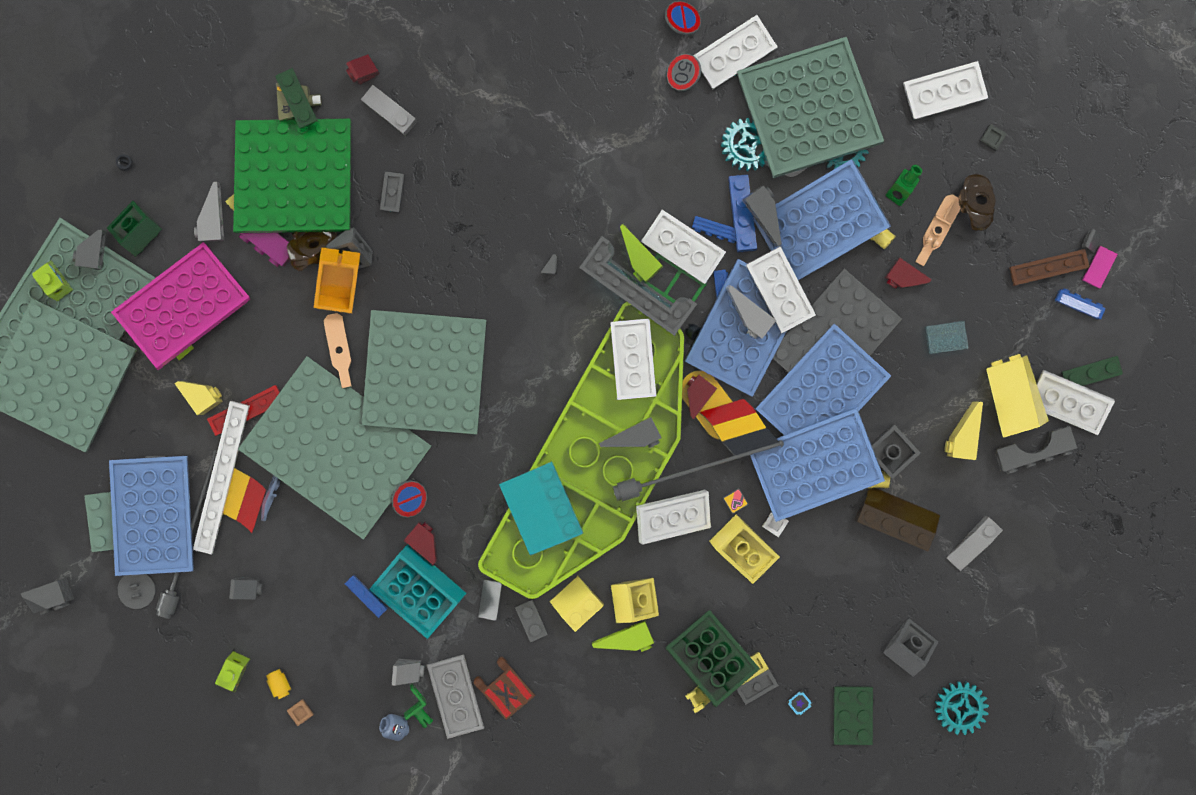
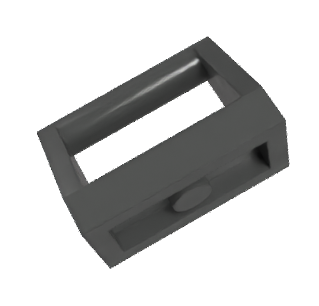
[326,227,373,269]

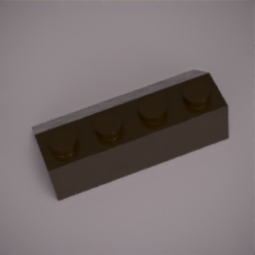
[855,487,940,551]

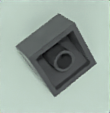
[883,618,938,677]

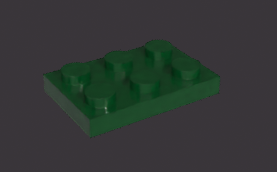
[834,686,873,745]

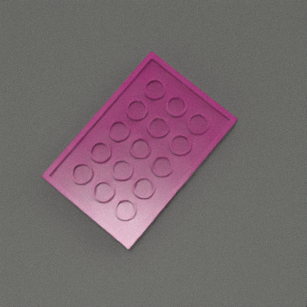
[111,242,251,370]

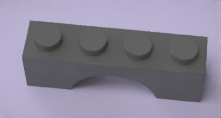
[994,426,1077,474]

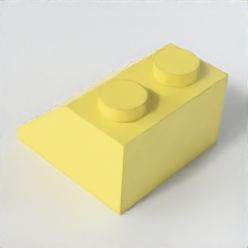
[175,381,223,415]
[550,576,604,632]
[611,578,659,623]

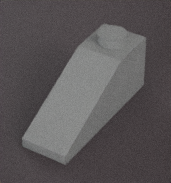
[361,85,417,136]
[194,182,224,242]
[726,285,776,339]
[946,516,1003,571]
[392,659,425,685]

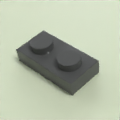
[380,172,405,213]
[515,599,548,642]
[737,668,779,705]

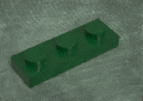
[275,68,318,129]
[1061,356,1123,386]

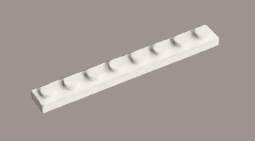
[193,401,250,554]

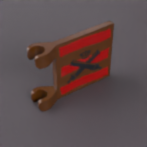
[473,657,535,720]

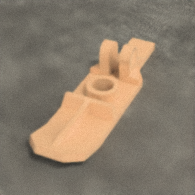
[915,194,961,266]
[324,313,352,388]

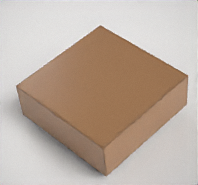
[287,699,314,726]

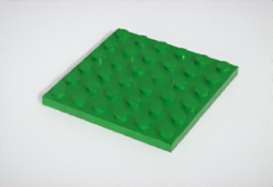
[233,119,351,233]

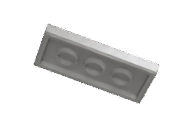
[427,654,485,739]

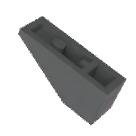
[742,185,782,247]
[599,417,662,448]

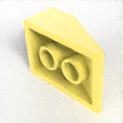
[945,402,983,460]
[709,514,780,584]

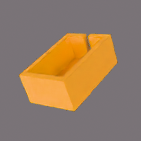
[314,247,360,313]

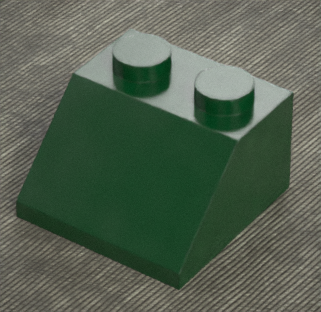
[107,201,162,257]

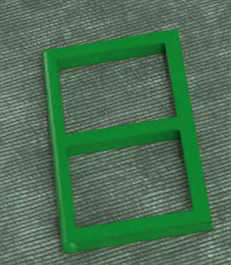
[642,253,707,303]

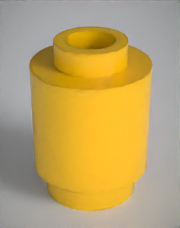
[266,669,291,699]

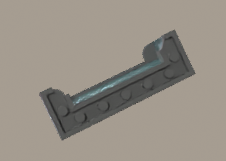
[579,236,697,336]

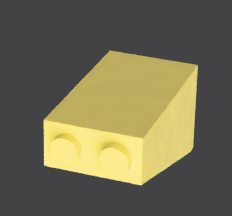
[986,354,1049,438]

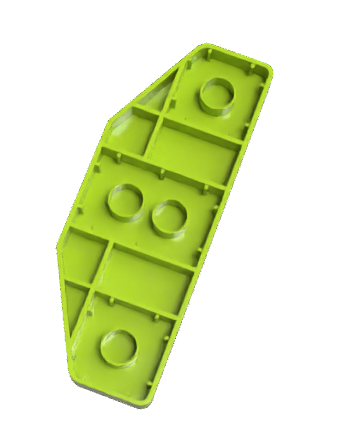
[478,302,684,599]

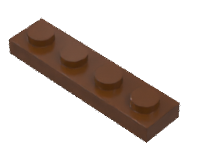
[1009,249,1090,286]

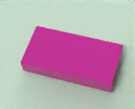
[1082,246,1118,289]

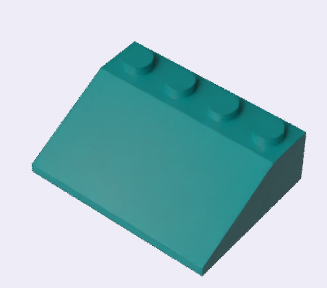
[499,461,583,555]
[369,544,466,639]

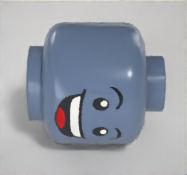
[379,714,409,741]

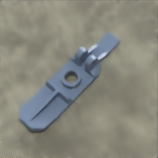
[261,475,280,521]

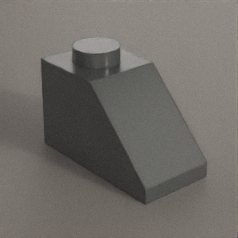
[73,229,107,269]
[229,576,263,599]

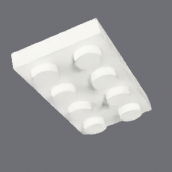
[694,15,778,89]
[903,61,988,120]
[641,210,726,284]
[746,247,816,333]
[611,319,656,400]
[1036,370,1115,435]
[636,490,711,544]

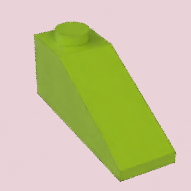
[620,224,663,283]
[592,620,654,652]

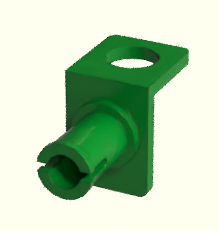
[886,165,922,206]
[404,683,433,728]

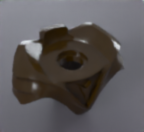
[958,174,996,231]
[287,232,338,271]

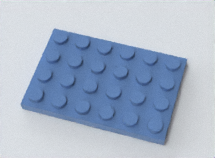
[753,159,891,280]
[685,259,806,397]
[755,324,891,436]
[750,408,885,522]
[109,456,194,576]

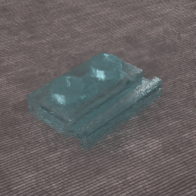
[925,321,968,354]

